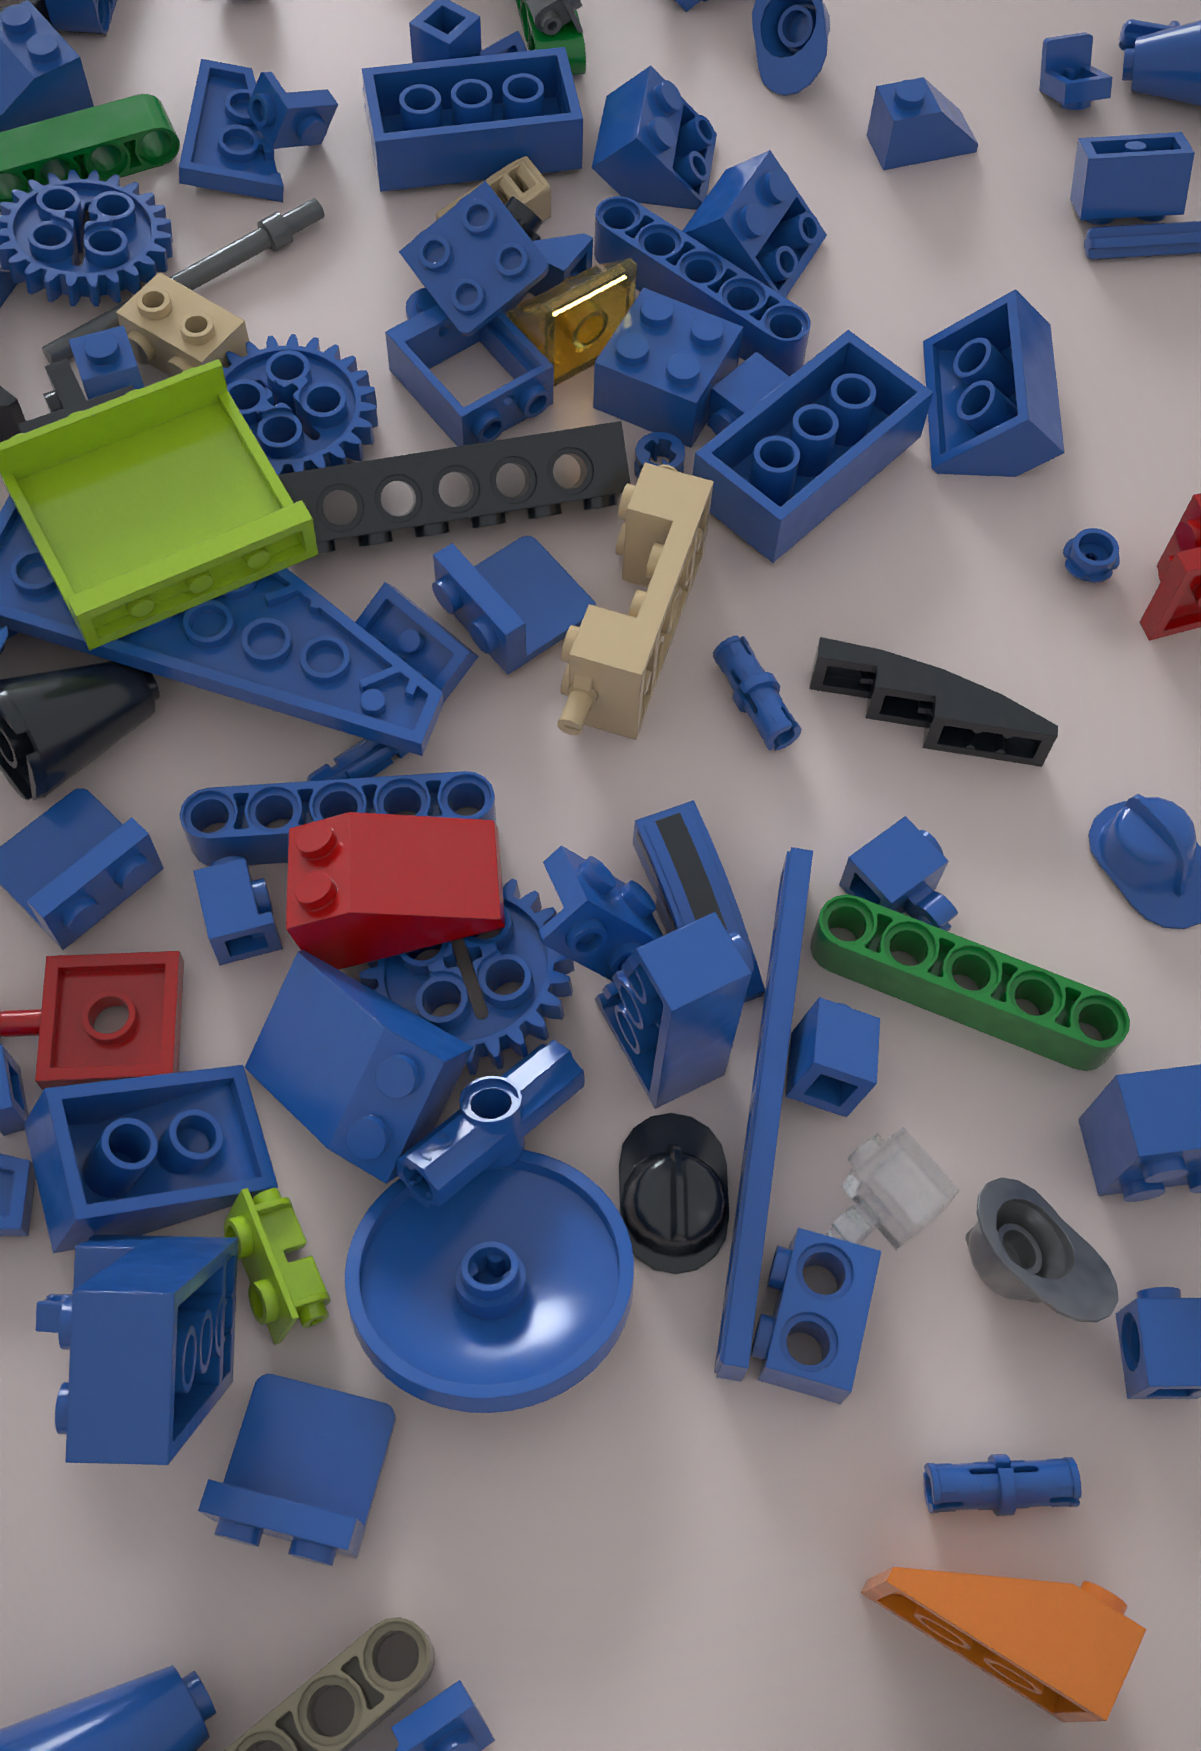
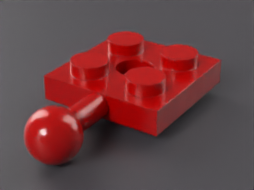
[0,951,184,1090]

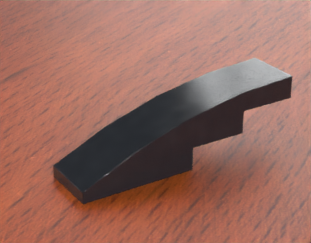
[809,637,1058,767]

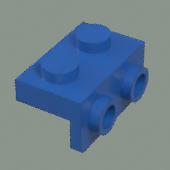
[356,582,479,704]
[538,845,663,981]

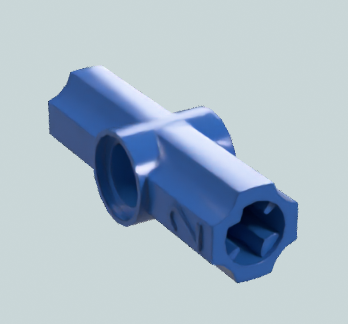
[396,1040,585,1209]

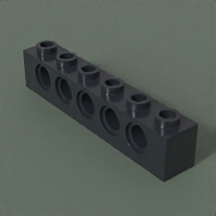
[278,421,631,554]

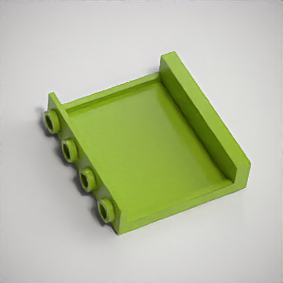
[0,359,318,651]

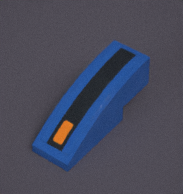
[632,800,765,1003]

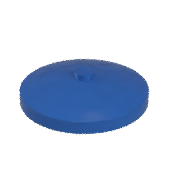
[345,1150,634,1413]

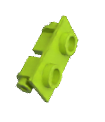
[224,1188,331,1345]

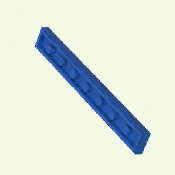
[714,847,813,1382]

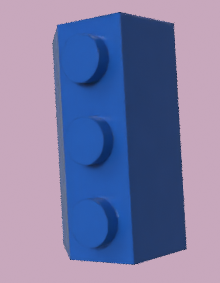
[923,289,1065,477]

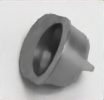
[965,1177,1119,1323]

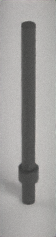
[42,198,325,364]

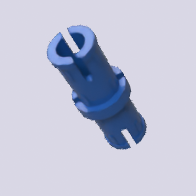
[713,635,802,751]
[923,1454,1082,1517]

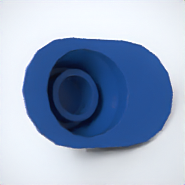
[752,0,830,96]
[1088,794,1201,929]

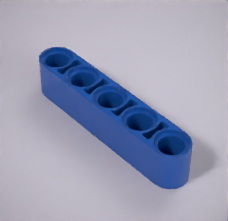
[594,196,811,376]
[179,771,496,866]

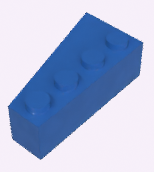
[595,912,754,1109]

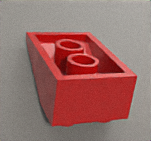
[286,812,505,970]

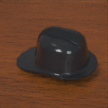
[619,1113,729,1274]

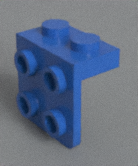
[399,180,549,336]
[432,536,596,675]
[0,788,164,950]
[198,1374,396,1566]

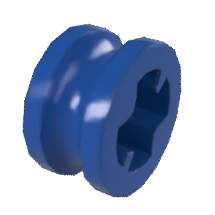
[634,432,685,479]

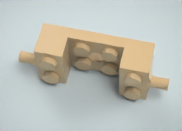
[557,463,714,740]

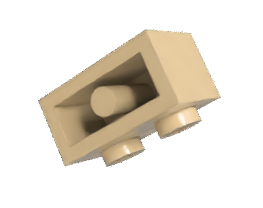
[116,272,249,377]

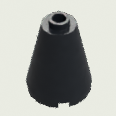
[0,661,160,801]

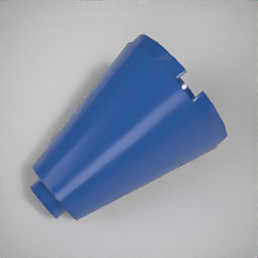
[1122,20,1201,106]
[0,1665,216,1751]

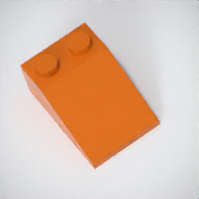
[861,1567,1147,1723]

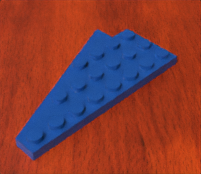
[0,495,444,756]

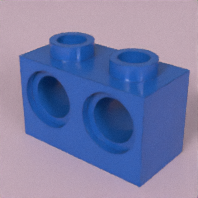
[750,1228,881,1404]

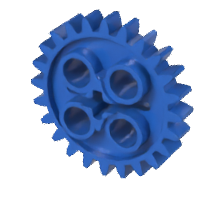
[0,170,173,307]
[223,334,378,475]
[359,878,575,1076]

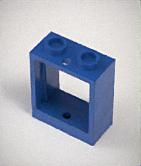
[385,304,554,447]

